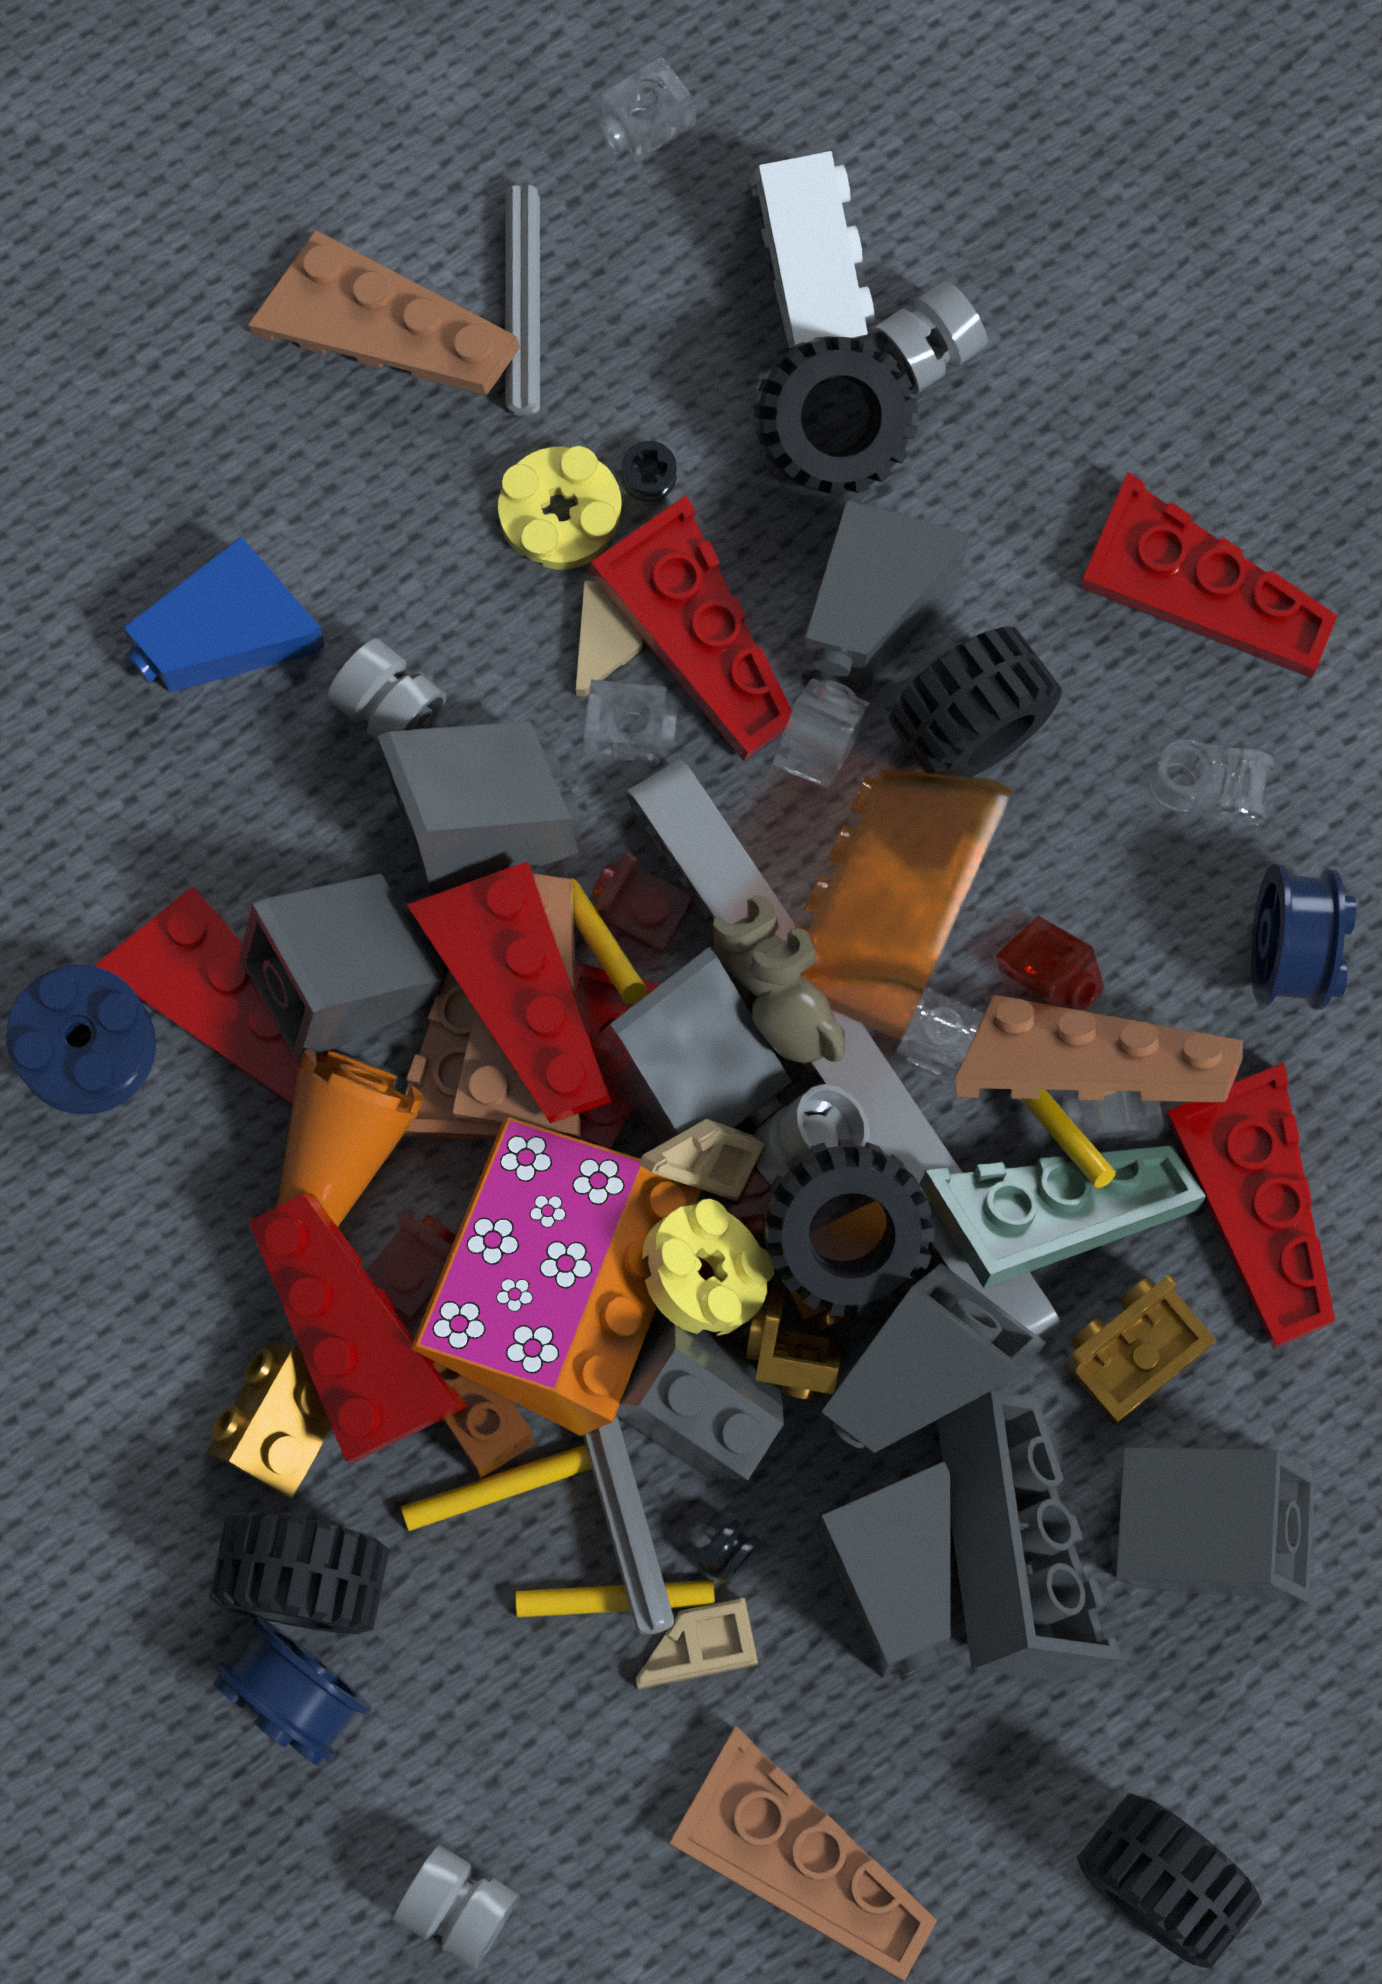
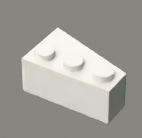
[749,151,875,352]

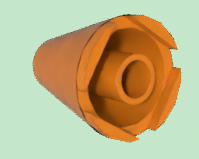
[277,1048,425,1227]

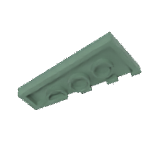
[919,1145,1206,1289]

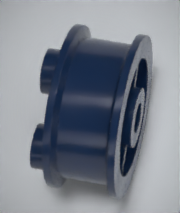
[1251,864,1356,1010]
[6,965,156,1115]
[213,1617,372,1766]

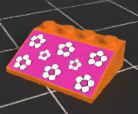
[410,1117,701,1436]

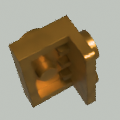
[1065,1274,1217,1426]
[746,1288,843,1399]
[207,1341,332,1499]

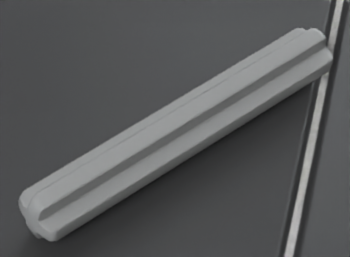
[505,184,540,416]
[583,1415,674,1635]

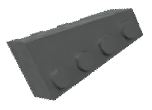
[937,1390,1123,1681]

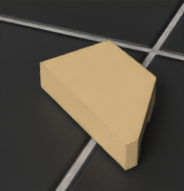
[576,581,643,696]
[639,1119,765,1201]
[636,1598,758,1689]

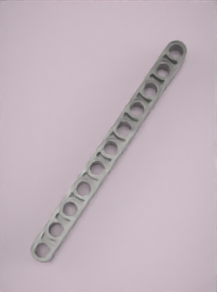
[625,758,1062,1341]

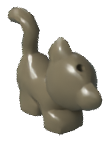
[713,895,845,1063]

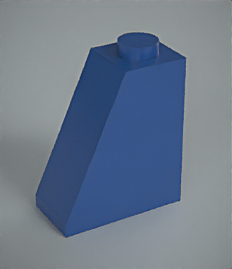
[124,536,325,692]

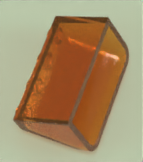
[795,769,1013,1041]

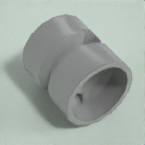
[871,280,988,395]
[327,638,447,743]
[754,1084,870,1184]
[393,1844,520,1970]

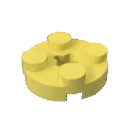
[498,446,622,570]
[642,1199,774,1335]

